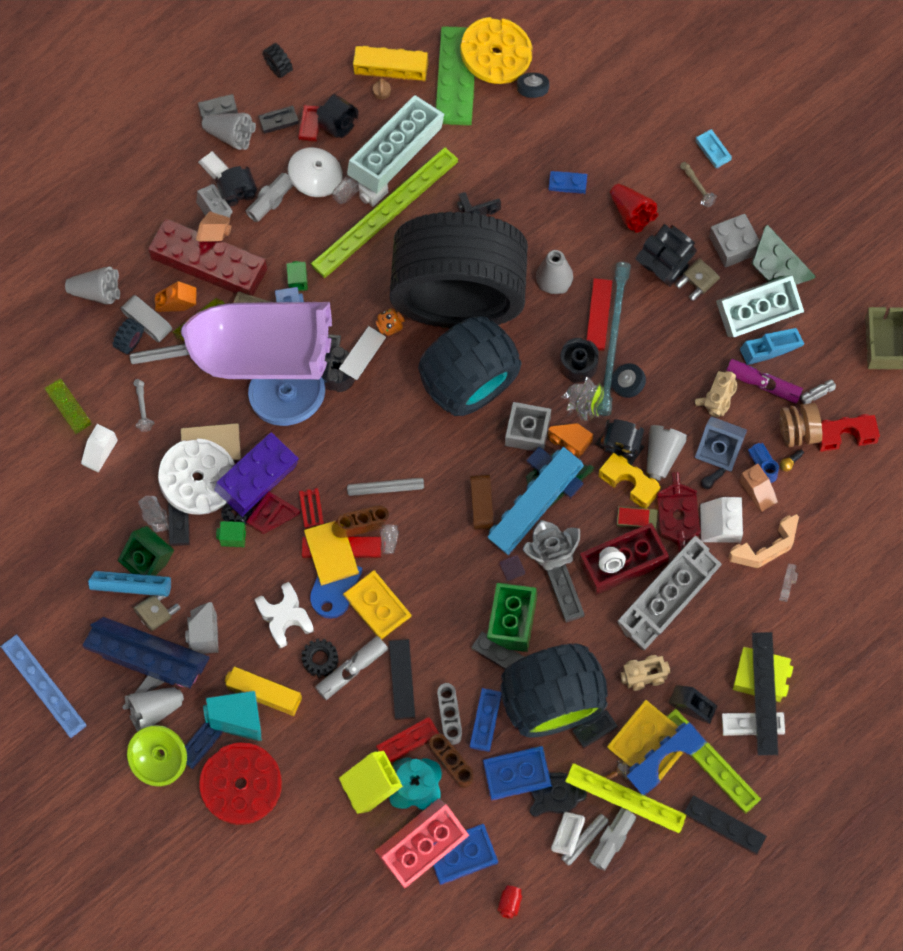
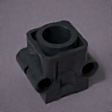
[635,224,697,287]

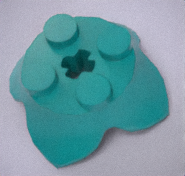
[389,758,442,810]

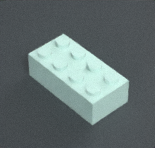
[716,276,804,337]

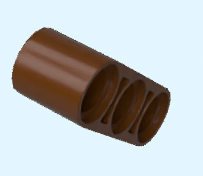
[470,475,494,530]
[332,505,389,538]
[430,734,474,788]

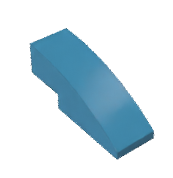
[740,328,804,365]

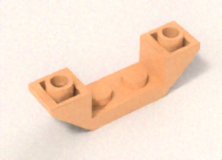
[728,514,799,568]

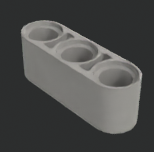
[120,295,173,343]
[437,683,462,745]

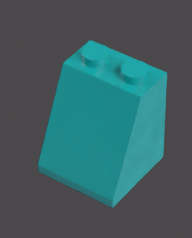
[203,691,262,741]

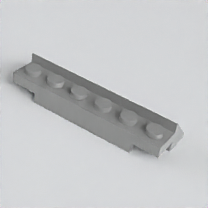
[617,536,722,651]

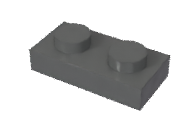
[198,94,238,121]

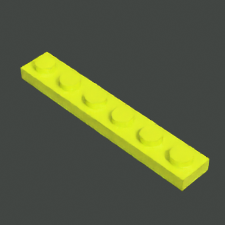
[566,763,686,833]

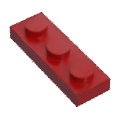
[376,717,439,763]

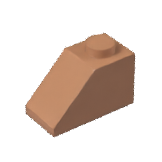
[196,211,232,241]
[739,464,778,512]

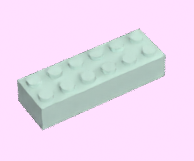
[347,95,444,194]

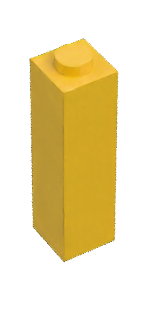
[225,667,302,716]

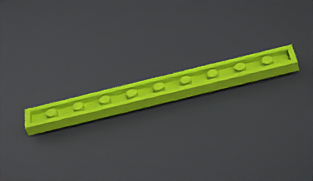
[311,147,458,279]

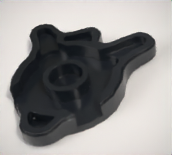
[530,772,587,817]

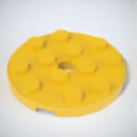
[460,17,532,84]

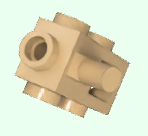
[695,371,737,417]
[620,655,670,691]

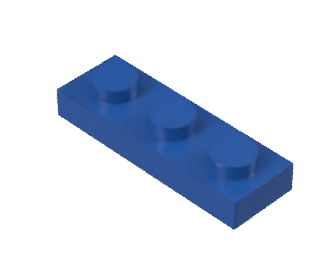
[470,688,501,752]

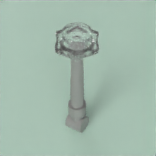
[134,379,154,432]

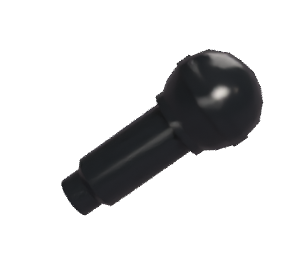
[700,468,726,490]

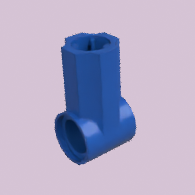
[748,443,779,483]

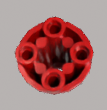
[610,184,659,233]

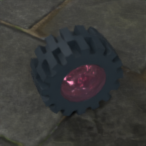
[113,318,144,354]

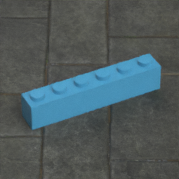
[488,447,584,556]

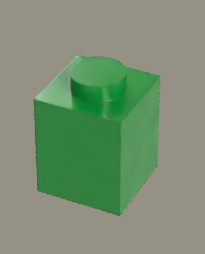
[287,261,308,291]
[216,521,246,547]

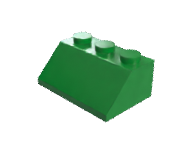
[487,583,537,652]

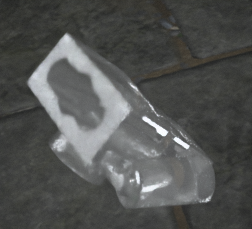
[138,496,169,533]

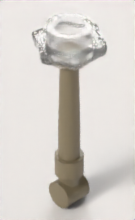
[680,162,717,207]

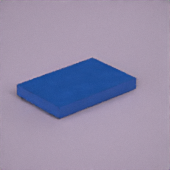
[483,746,552,800]
[433,824,499,885]

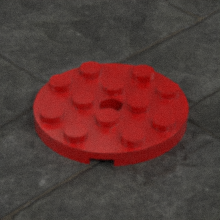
[200,743,282,825]

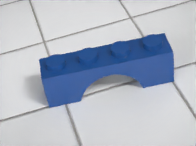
[627,722,707,796]

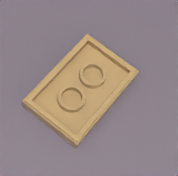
[181,423,241,462]

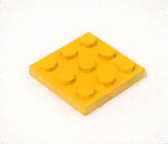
[608,700,683,781]

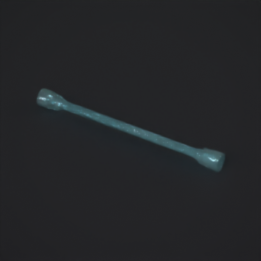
[597,262,631,416]

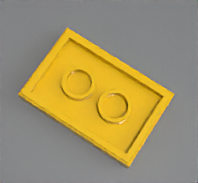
[304,521,359,586]
[343,570,412,640]

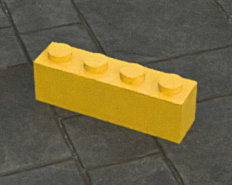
[353,46,428,81]

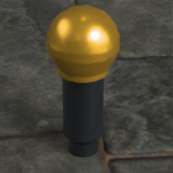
[780,449,804,472]

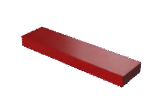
[587,278,613,351]
[302,537,381,558]

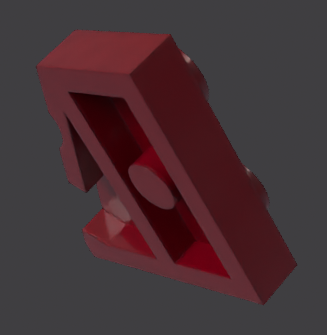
[247,492,300,535]

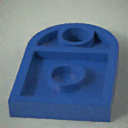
[310,566,363,619]

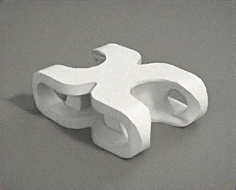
[255,582,314,648]

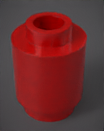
[497,886,522,919]

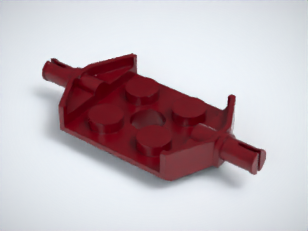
[657,472,701,554]

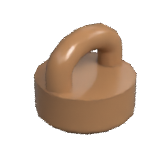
[373,79,391,99]

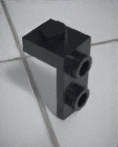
[456,192,501,215]

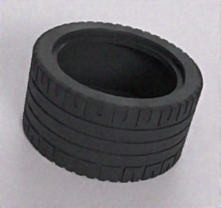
[390,212,528,329]

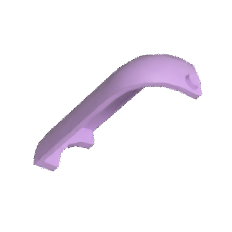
[181,302,332,379]

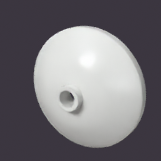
[288,147,342,197]

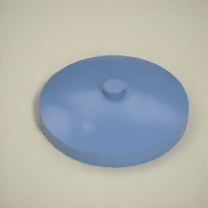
[248,378,325,426]

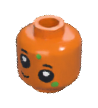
[376,308,405,336]

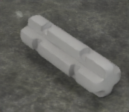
[800,379,836,404]

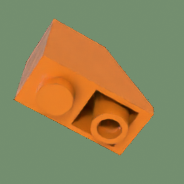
[154,281,196,312]
[548,423,593,458]

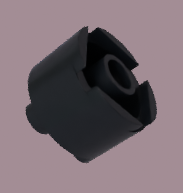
[316,94,359,138]
[215,166,257,207]
[560,338,599,383]
[321,347,355,392]
[600,419,644,458]

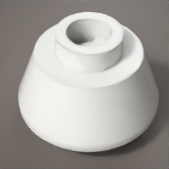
[599,547,626,573]

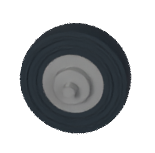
[517,72,549,98]
[611,363,646,398]

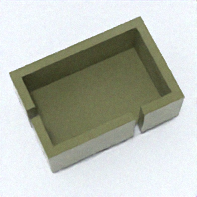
[865,307,903,369]

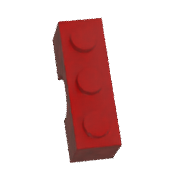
[818,414,880,452]

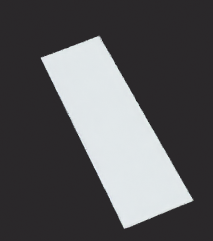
[339,326,386,380]

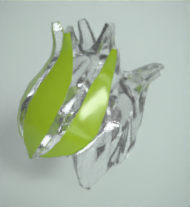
[561,377,604,421]

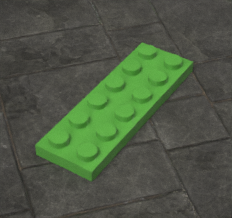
[436,27,475,125]

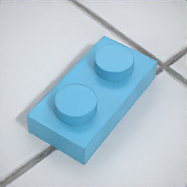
[696,129,732,169]

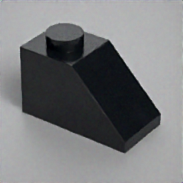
[669,685,717,724]

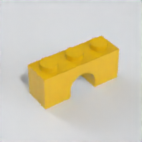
[599,453,661,509]

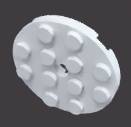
[158,439,235,515]

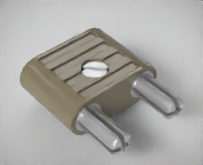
[676,258,720,301]
[133,595,181,632]

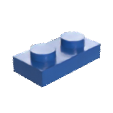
[549,171,587,194]

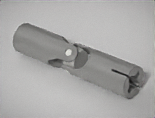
[315,636,388,700]

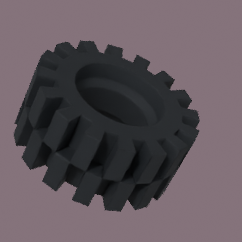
[262,43,293,78]
[302,639,339,678]

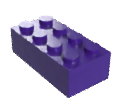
[214,432,299,517]

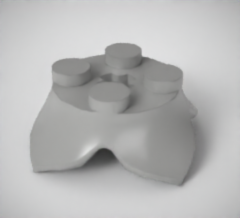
[523,520,580,570]

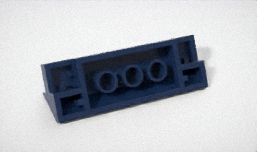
[83,617,209,689]

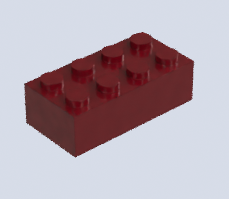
[579,522,669,595]

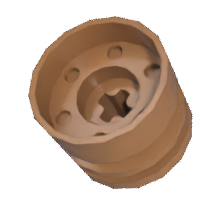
[779,403,822,448]

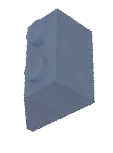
[695,416,747,471]

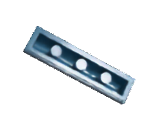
[88,571,171,597]

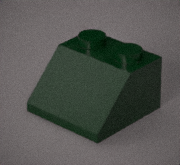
[117,526,174,576]

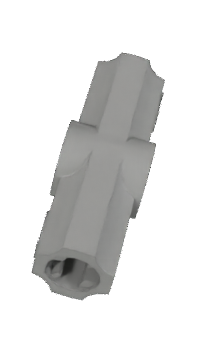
[246,173,293,222]
[589,808,637,871]

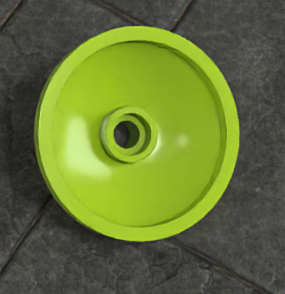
[127,725,187,786]

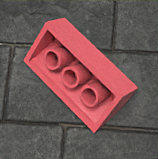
[375,799,469,888]

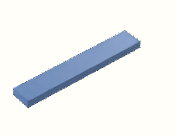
[0,634,87,738]

